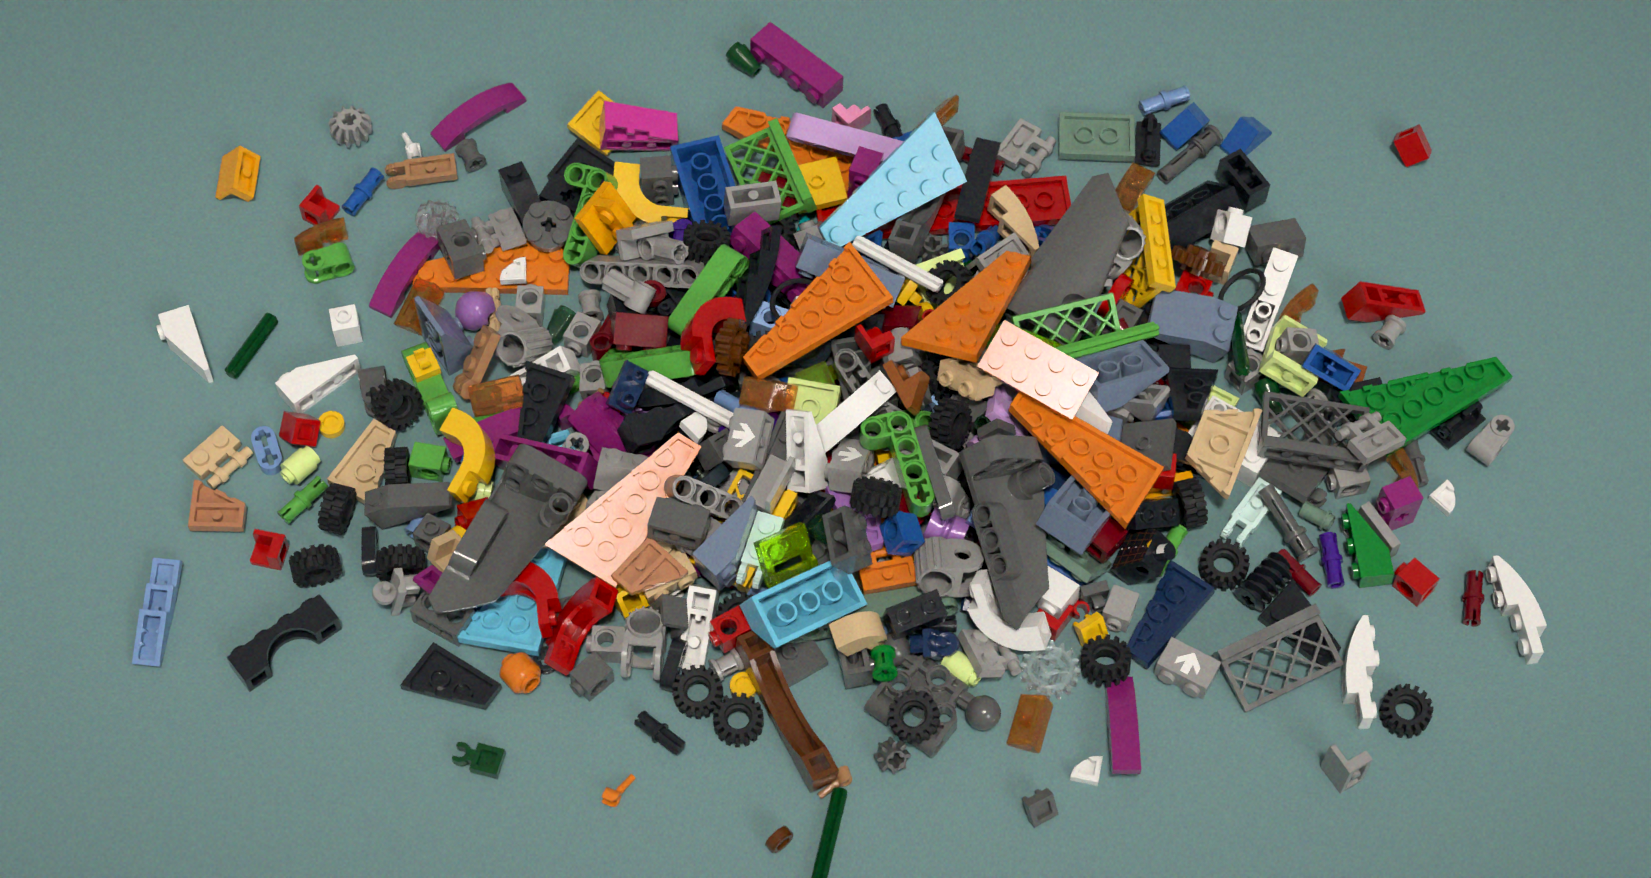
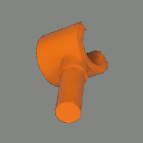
[602,774,636,807]

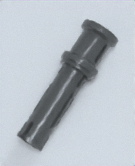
[1157,124,1223,184]
[1258,483,1319,563]

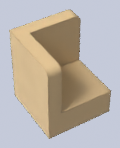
[1203,240,1239,285]
[427,530,462,573]

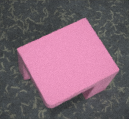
[832,103,871,129]

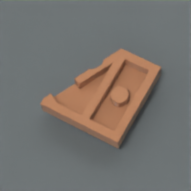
[188,480,247,532]
[611,538,688,596]

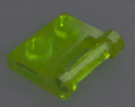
[754,522,819,588]

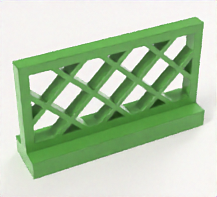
[724,118,817,225]
[1011,293,1121,359]

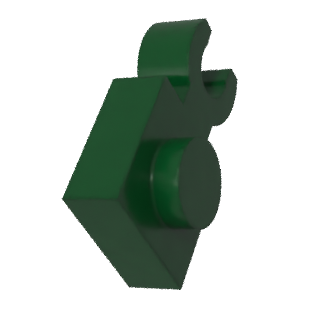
[452,742,506,779]

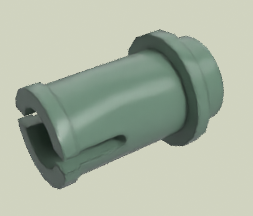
[1299,501,1336,530]

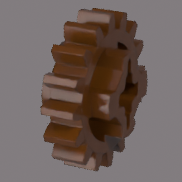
[1171,243,1226,278]
[714,318,750,377]

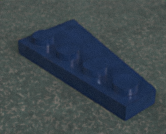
[1127,560,1215,669]

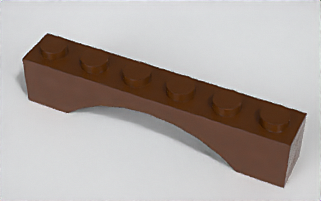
[735,631,839,793]

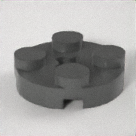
[523,201,574,252]

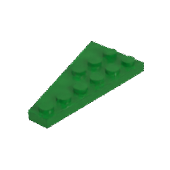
[1338,357,1513,457]

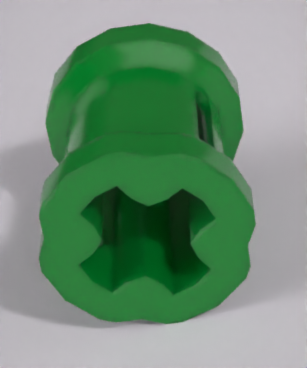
[871,645,898,682]

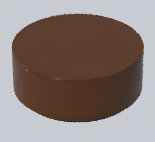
[765,826,793,853]

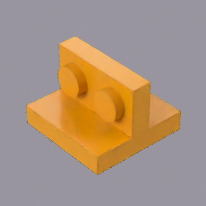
[574,181,636,255]

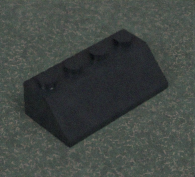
[1138,180,1244,252]

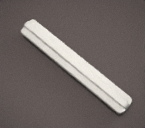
[852,236,943,292]
[645,370,734,428]

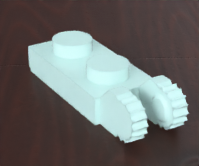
[1220,477,1282,548]
[736,511,785,590]

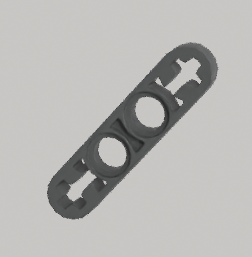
[914,424,956,521]

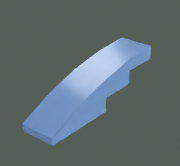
[132,558,183,667]

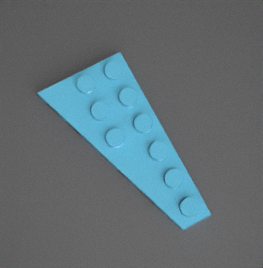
[818,111,967,247]
[457,547,567,656]

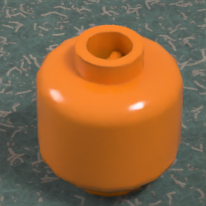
[499,652,541,694]

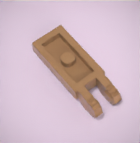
[385,153,458,189]
[453,325,501,400]

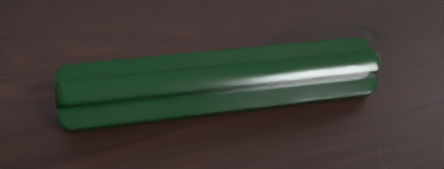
[225,313,278,379]

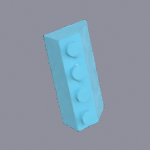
[739,560,867,649]

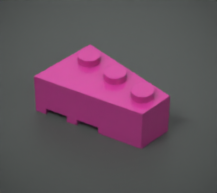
[599,101,678,151]

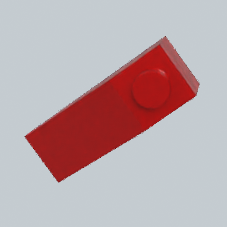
[1341,281,1426,322]

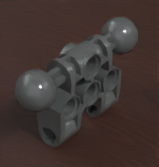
[864,633,1001,758]

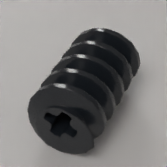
[1234,552,1293,611]

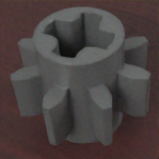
[919,234,948,262]
[873,737,911,774]

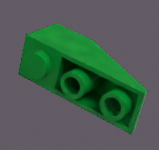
[1341,503,1394,588]

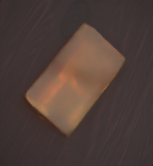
[913,95,959,131]
[394,279,444,336]
[468,374,524,417]
[1006,694,1053,753]

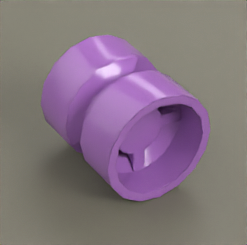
[923,506,969,540]

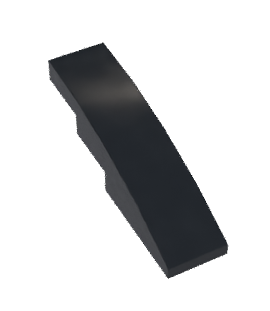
[954,137,1001,223]
[736,226,782,326]
[635,376,734,407]
[753,491,836,589]

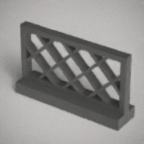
[1257,391,1370,473]
[1213,603,1344,713]

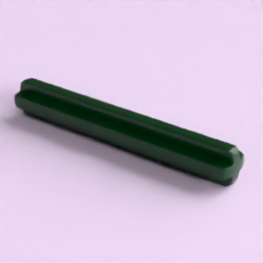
[1231,312,1250,377]
[811,787,847,878]

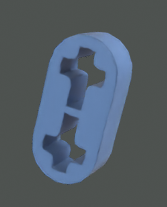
[251,426,284,475]

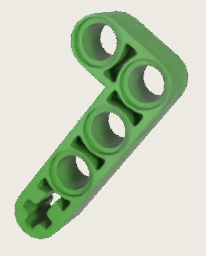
[563,163,618,269]
[668,244,749,336]
[401,342,458,436]
[599,345,696,388]
[859,411,934,517]

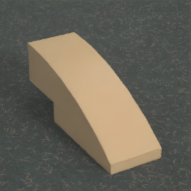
[988,185,1039,261]

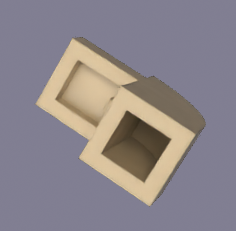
[829,611,887,657]

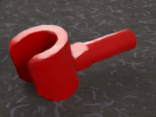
[1073,599,1090,619]

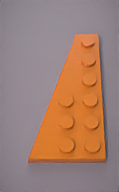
[722,106,854,194]
[743,241,893,381]
[901,251,1031,363]

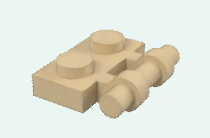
[183,425,253,489]

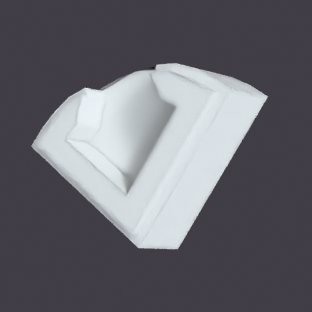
[500,257,527,285]
[679,411,707,444]
[1428,479,1455,517]
[1070,756,1103,786]

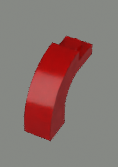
[680,297,746,375]
[500,562,562,638]
[544,577,619,676]

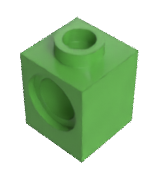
[408,442,452,482]

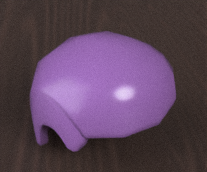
[455,291,495,331]

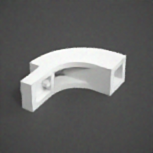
[816,371,897,453]
[968,569,1052,651]

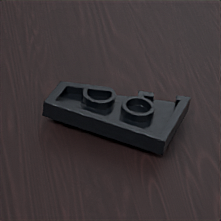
[547,138,615,185]
[517,361,576,444]
[1258,579,1341,666]
[400,642,502,710]

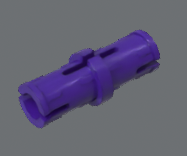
[1319,532,1345,589]

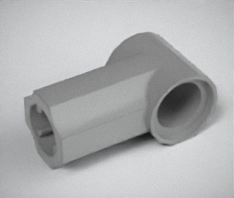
[637,233,688,264]
[602,269,657,314]

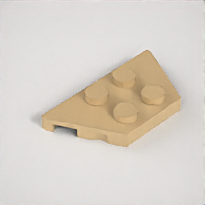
[1185,408,1262,500]

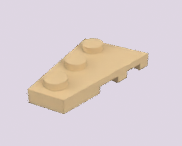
[327,419,397,504]

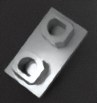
[372,568,420,616]

